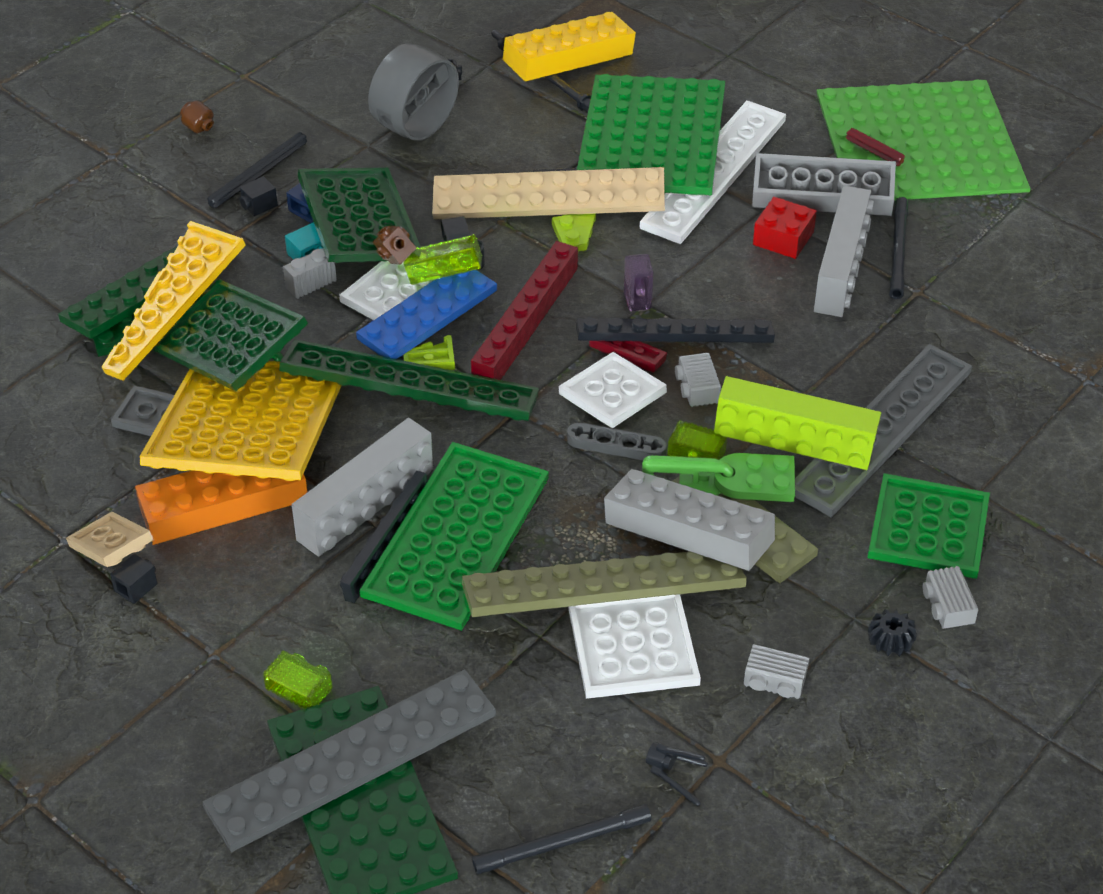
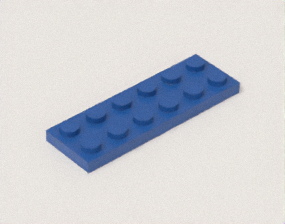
[356,261,497,359]

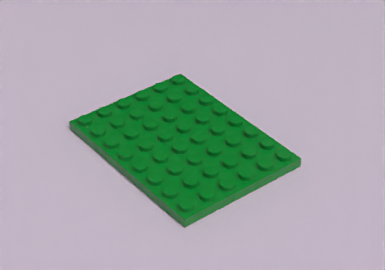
[577,74,725,195]

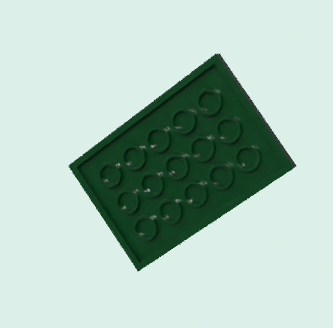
[298,168,423,263]
[152,279,308,392]

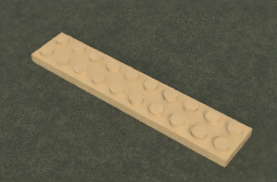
[432,167,665,219]

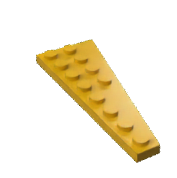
[102,221,246,381]

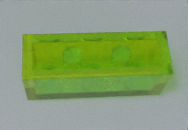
[404,234,482,285]

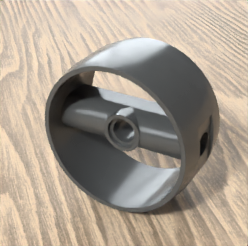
[368,43,459,141]

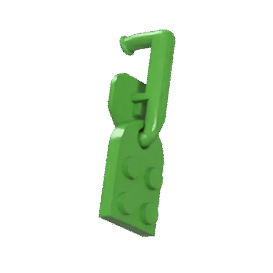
[642,453,795,502]

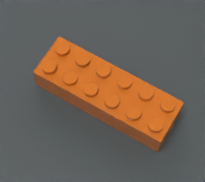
[135,470,307,545]

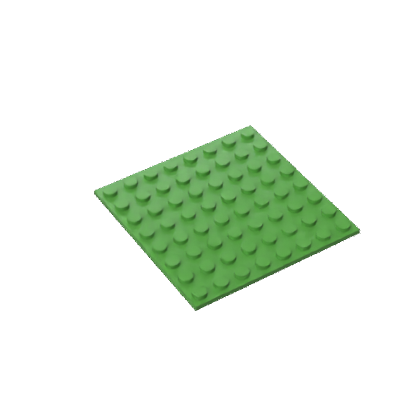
[816,79,1030,200]

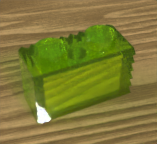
[667,420,728,460]
[263,650,333,709]

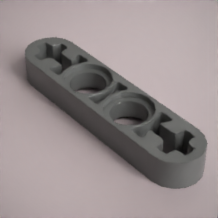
[567,423,666,460]

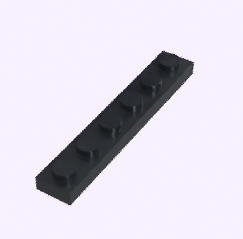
[340,470,428,603]

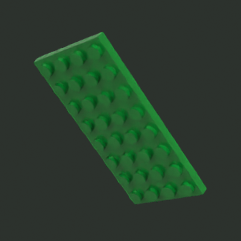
[360,442,549,631]

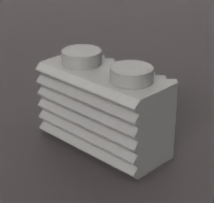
[282,248,337,299]
[675,353,721,407]
[922,566,978,629]
[744,644,809,699]

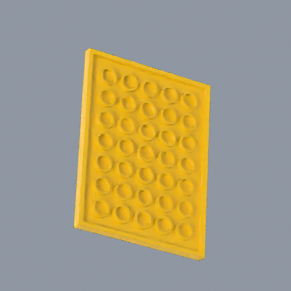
[140,361,342,481]

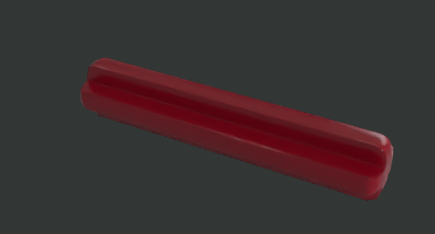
[846,128,905,166]

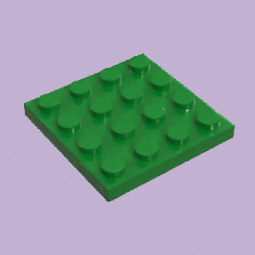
[867,473,990,579]

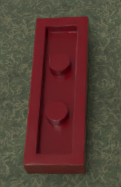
[589,341,667,372]

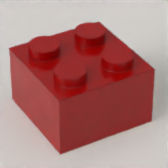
[753,196,817,259]

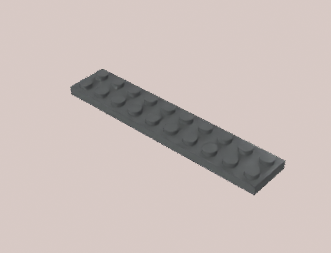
[795,344,972,518]
[202,669,496,853]

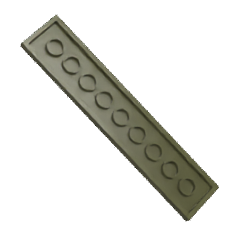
[462,551,746,617]

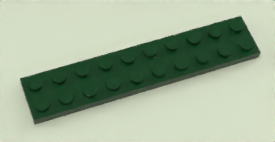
[279,339,539,421]

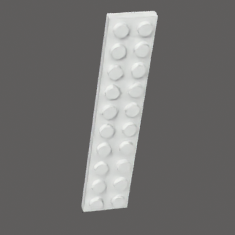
[640,101,786,244]

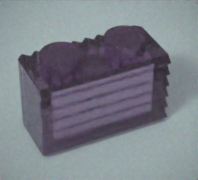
[623,254,654,311]

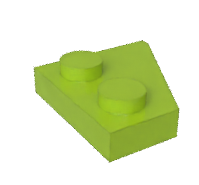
[552,213,596,252]
[403,335,455,370]

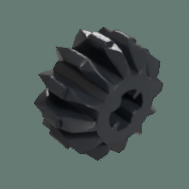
[868,608,917,657]

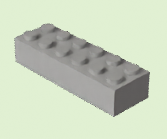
[752,153,896,216]
[814,185,874,317]
[292,417,433,557]
[604,469,775,571]

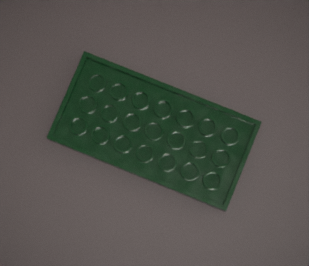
[267,686,458,894]

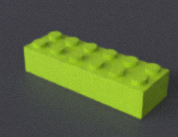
[714,376,881,470]

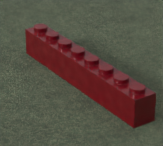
[471,241,578,380]

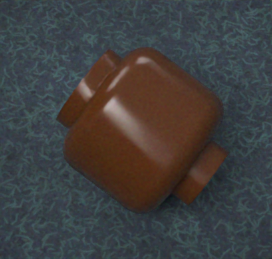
[180,100,214,133]

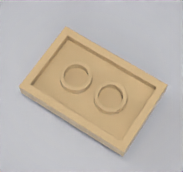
[66,512,154,567]

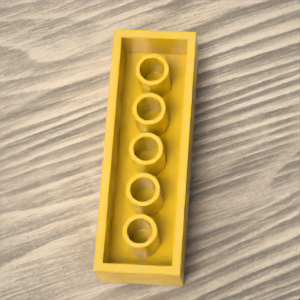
[503,12,636,81]

